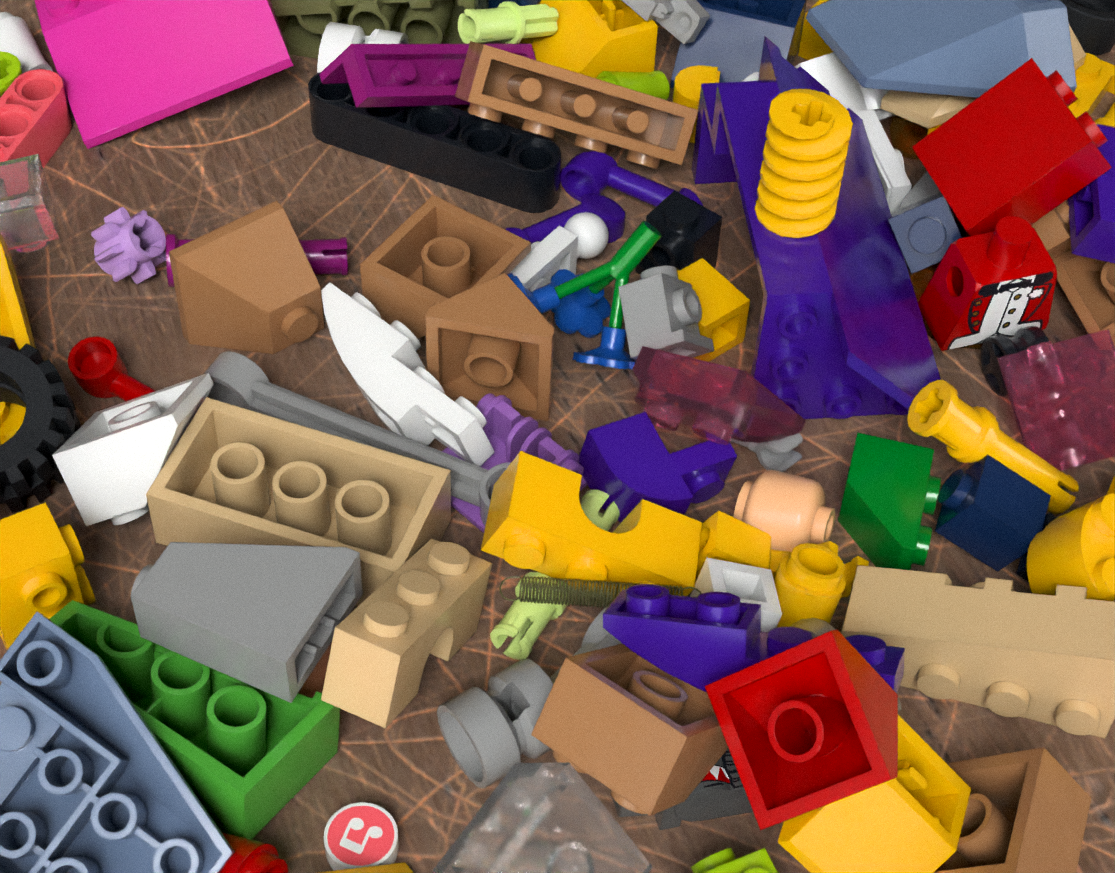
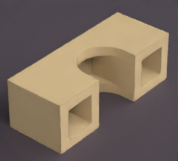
[321,538,492,728]

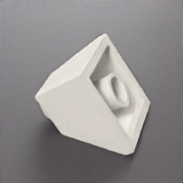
[52,373,214,526]

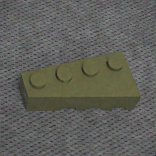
[270,0,489,59]

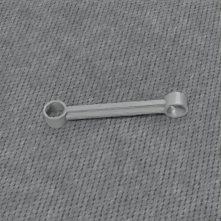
[204,351,511,526]

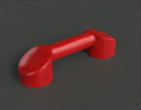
[68,336,209,402]

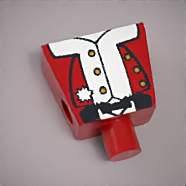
[918,216,1057,351]

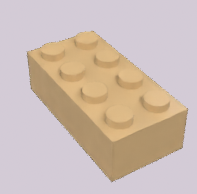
[146,397,451,606]

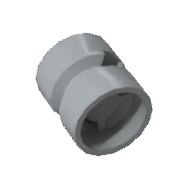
[437,659,553,789]

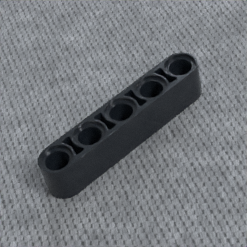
[308,72,561,213]

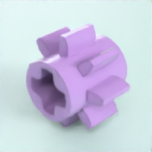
[91,207,166,284]

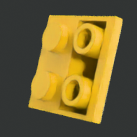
[518,0,658,78]
[778,715,971,873]

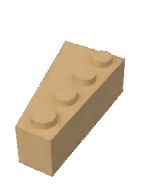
[841,565,1115,739]

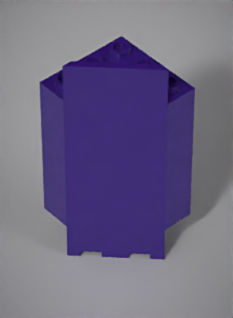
[692,36,941,423]

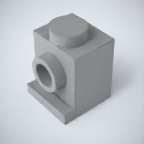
[619,266,714,367]

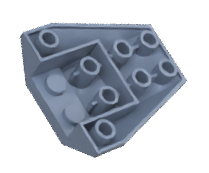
[806,0,1077,98]
[0,612,235,873]

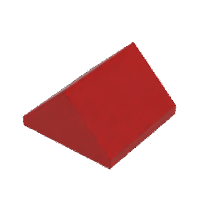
[705,629,898,830]

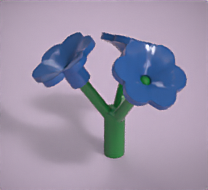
[507,220,662,371]

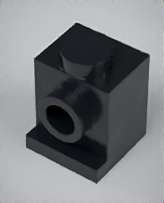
[635,190,722,274]

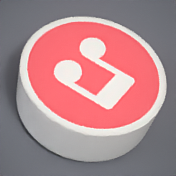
[324,802,399,871]

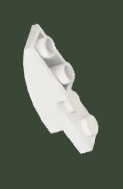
[321,282,495,467]

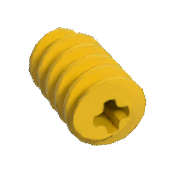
[754,89,853,238]

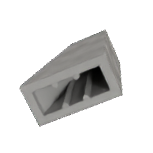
[131,542,363,703]

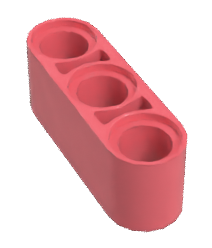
[0,69,72,215]

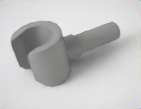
[713,421,803,472]

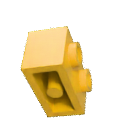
[0,502,96,650]

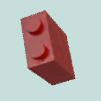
[912,58,1112,236]

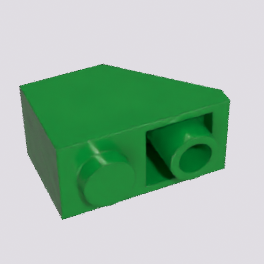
[838,432,941,570]

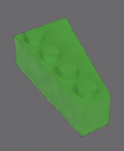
[50,600,340,839]

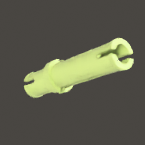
[490,489,620,660]

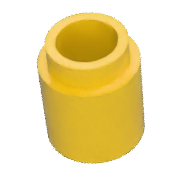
[774,543,846,628]

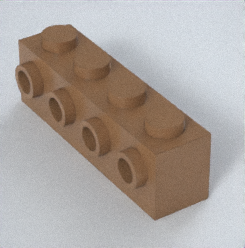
[455,41,699,169]

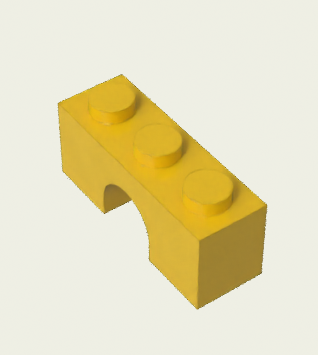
[481,451,702,600]

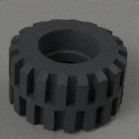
[0,336,80,513]

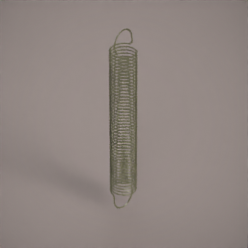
[499,575,702,608]

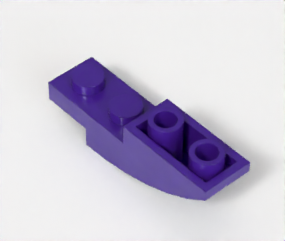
[603,584,905,693]

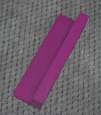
[319,44,536,108]

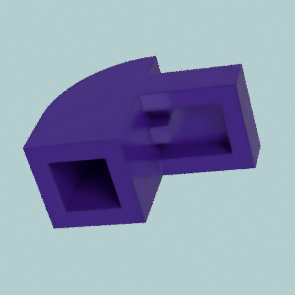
[579,412,737,522]

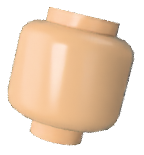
[733,470,835,552]

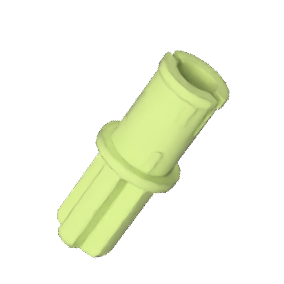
[458,1,560,44]

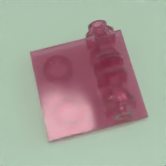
[997,329,1115,471]

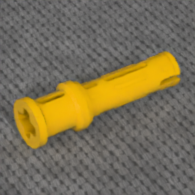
[907,380,1079,514]

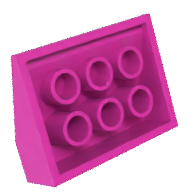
[35,0,294,149]

